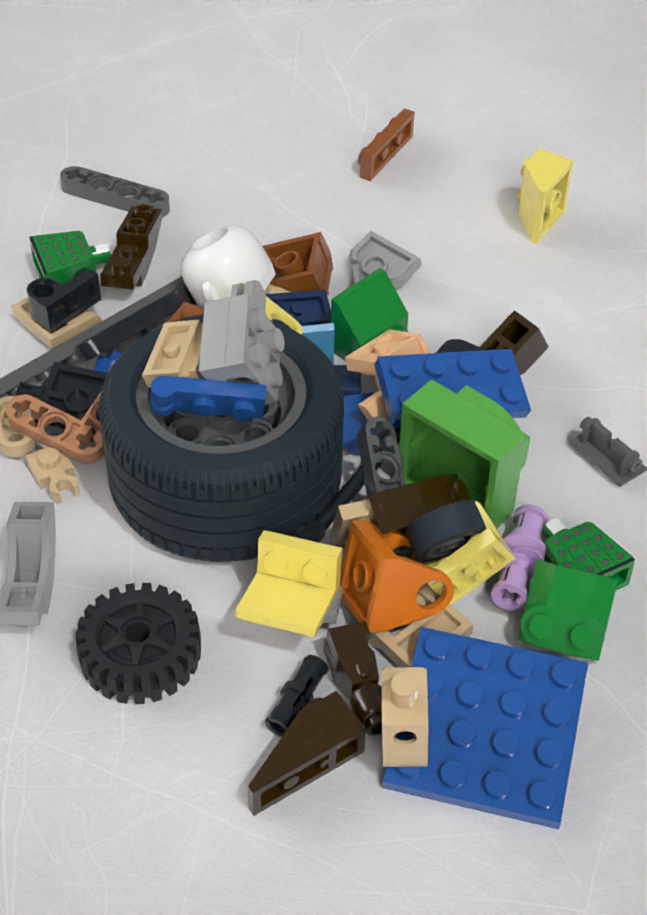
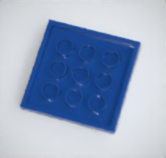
[383,627,588,830]

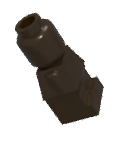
[324,621,382,736]

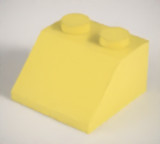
[517,148,574,244]

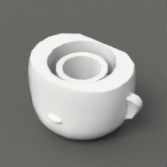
[180,225,276,308]

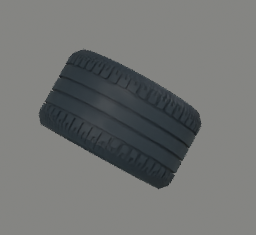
[99,314,344,562]

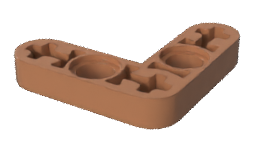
[6,392,105,464]

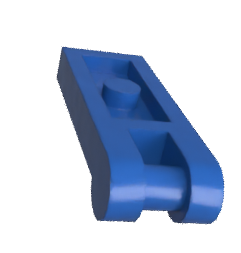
[150,376,266,420]

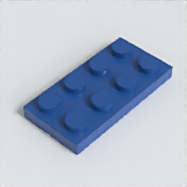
[374,349,531,427]

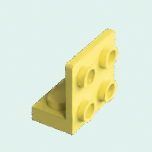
[424,501,516,605]
[235,530,342,637]

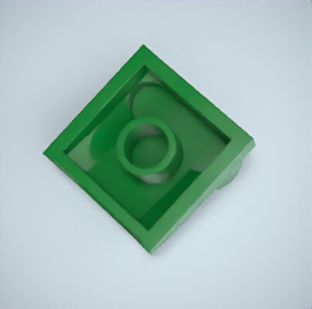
[517,560,618,661]

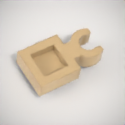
[25,447,80,504]

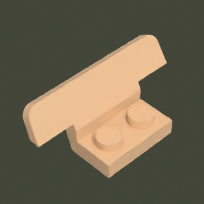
[345,329,430,422]

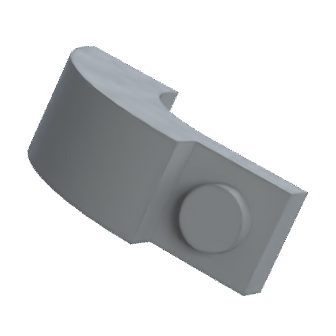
[0,502,56,627]

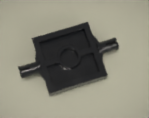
[17,362,108,442]

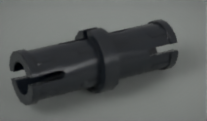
[265,655,328,737]

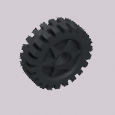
[76,583,201,704]

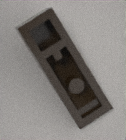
[480,310,549,375]
[368,474,469,534]
[248,691,366,816]

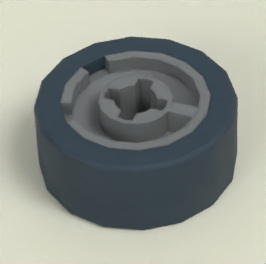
[405,500,487,562]

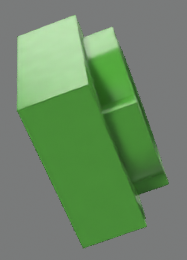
[399,379,530,529]

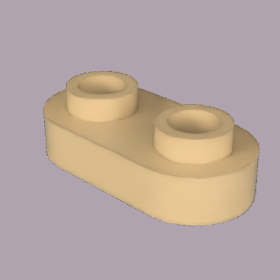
[0,396,36,457]

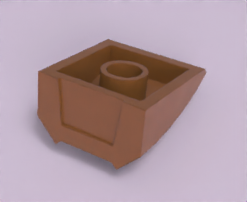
[262,232,334,295]

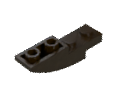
[100,204,163,290]

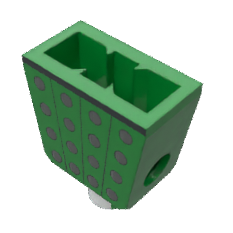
[29,231,111,285]
[541,518,635,590]

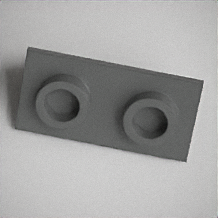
[569,416,647,487]

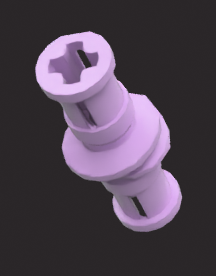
[491,504,548,611]

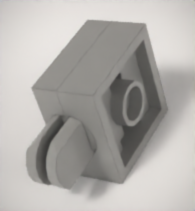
[199,280,285,405]

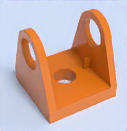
[340,520,454,633]

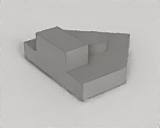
[350,231,422,288]

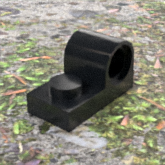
[27,268,101,334]

